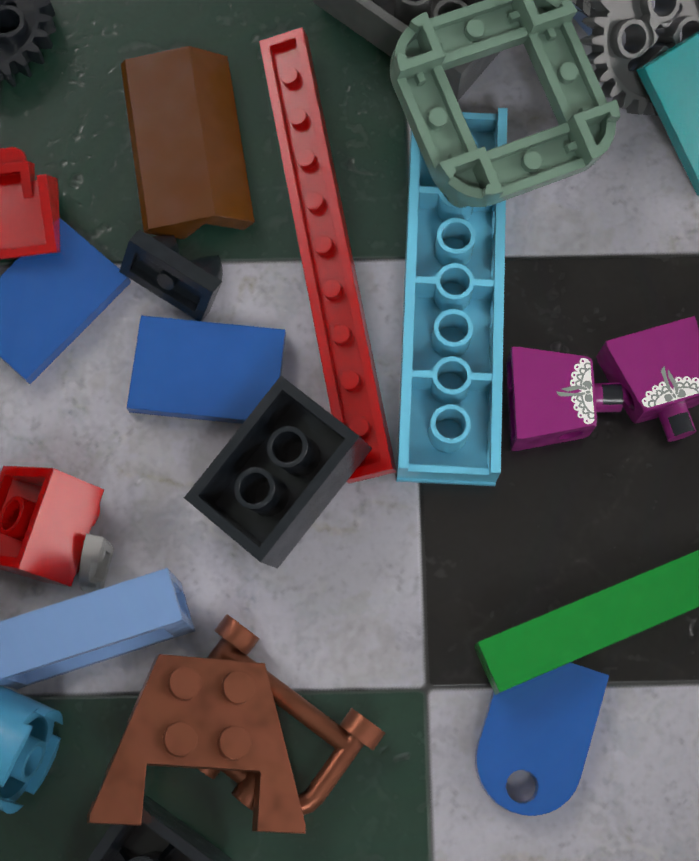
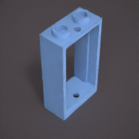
[0,568,195,689]

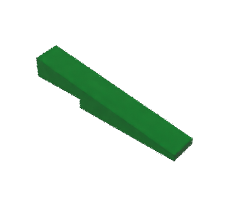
[474,550,699,695]

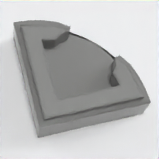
[79,533,114,593]

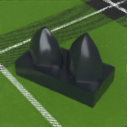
[119,229,223,321]

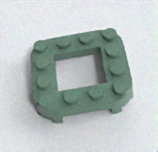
[390,0,620,208]

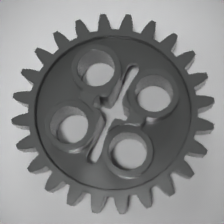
[580,0,699,116]

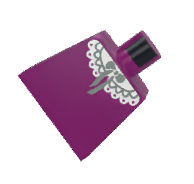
[596,316,699,442]
[506,347,623,451]

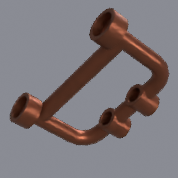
[197,614,385,816]

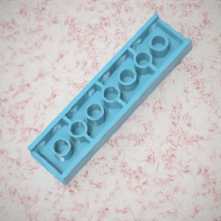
[396,108,508,486]

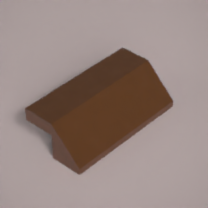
[121,46,255,239]

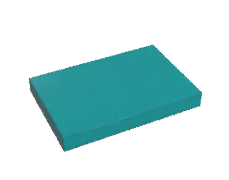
[637,31,699,196]

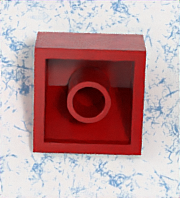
[0,466,104,587]

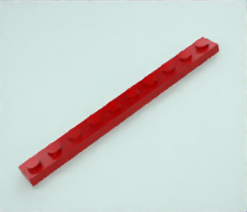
[259,27,397,484]

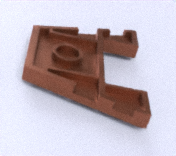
[87,654,306,834]

